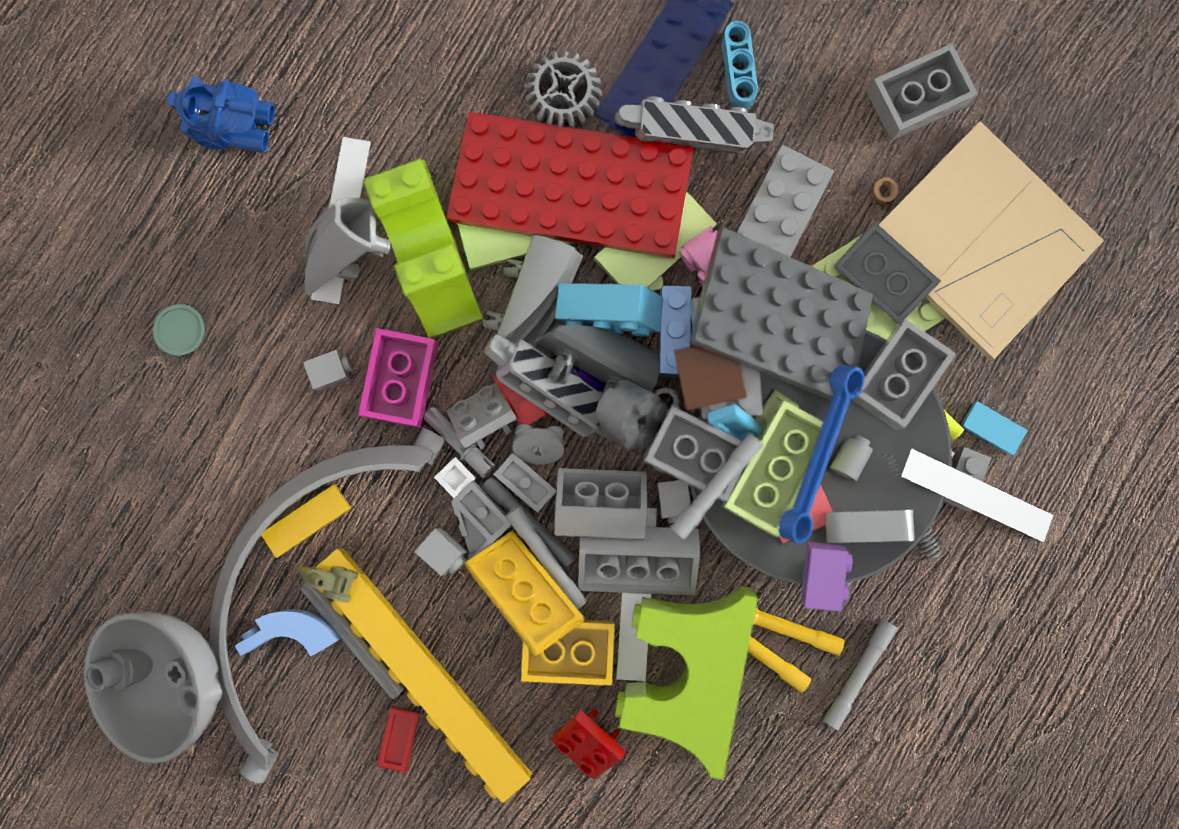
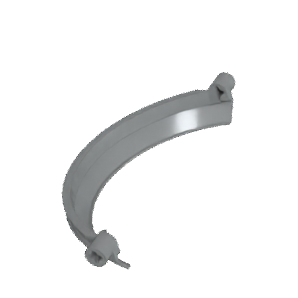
[209,427,445,784]

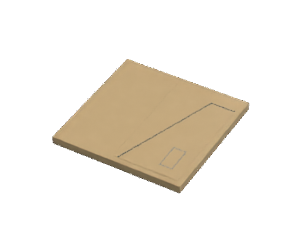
[878,121,1104,361]

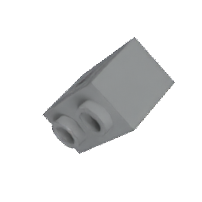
[415,528,468,576]

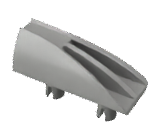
[304,198,390,296]
[483,235,583,347]

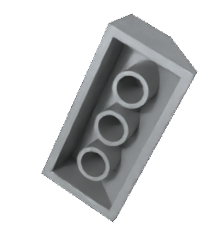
[578,527,700,596]

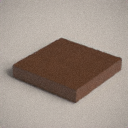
[674,346,747,410]

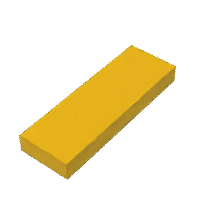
[261,484,352,558]

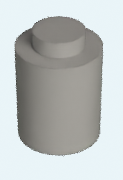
[830,434,873,482]

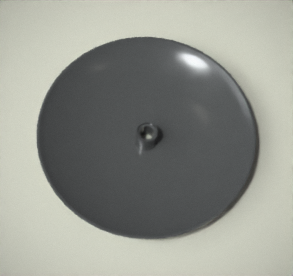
[689,330,952,584]

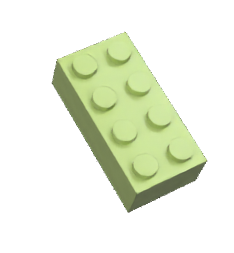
[721,400,823,537]

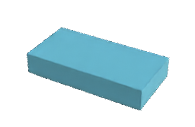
[960,401,1028,456]
[707,404,763,441]

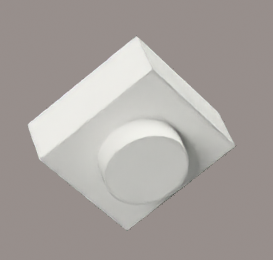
[434,457,476,498]

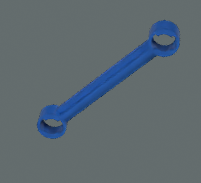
[778,365,864,543]

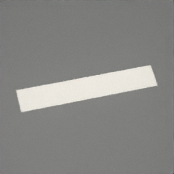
[311,137,371,304]
[901,449,1053,542]
[616,508,657,682]

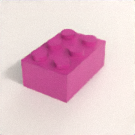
[358,328,439,429]

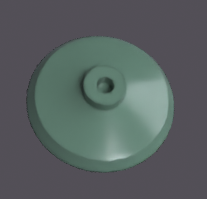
[153,304,205,356]

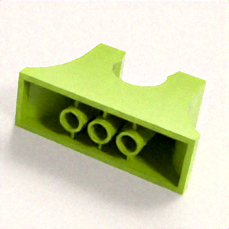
[363,159,484,339]
[615,586,758,780]

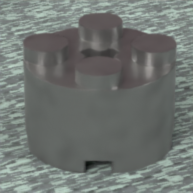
[595,380,667,449]

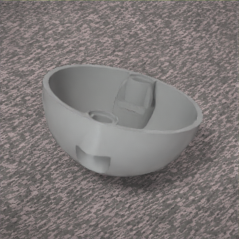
[84,611,222,764]

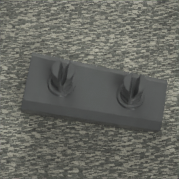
[535,325,660,404]

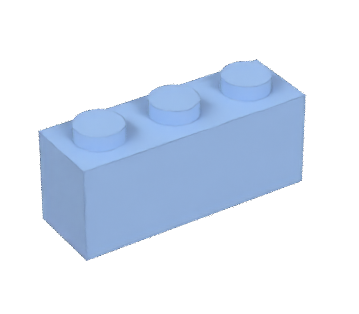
[658,286,691,378]

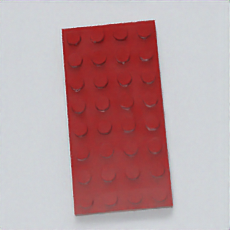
[446,112,694,259]

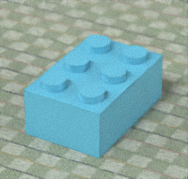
[555,283,664,337]

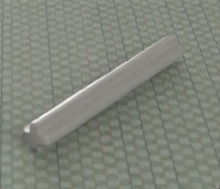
[301,584,405,699]

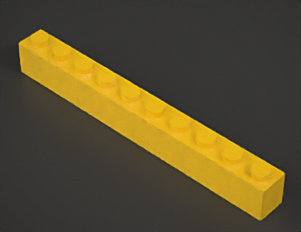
[315,548,532,803]

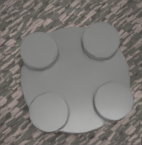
[513,424,564,465]

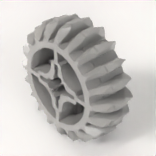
[525,50,602,128]

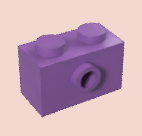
[801,541,852,611]

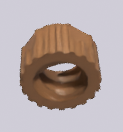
[870,177,899,205]

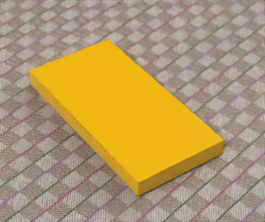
[464,530,584,657]

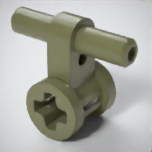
[299,565,358,603]

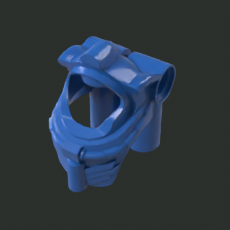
[167,76,275,153]

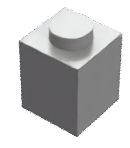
[303,350,353,392]
[656,480,691,523]

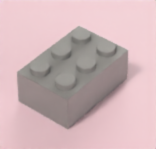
[866,43,978,141]
[851,319,956,431]
[643,406,744,502]
[555,468,647,539]

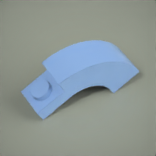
[235,609,341,657]

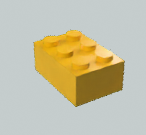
[521,620,615,685]

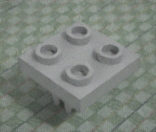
[446,382,517,449]

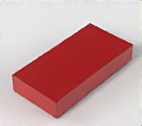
[377,706,420,773]

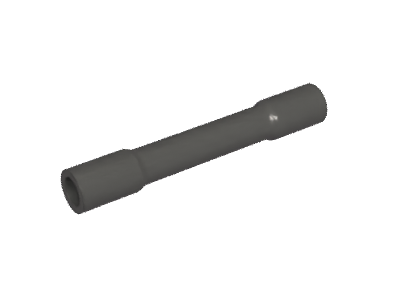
[481,475,577,569]

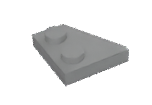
[451,481,511,559]

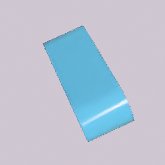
[721,21,758,110]

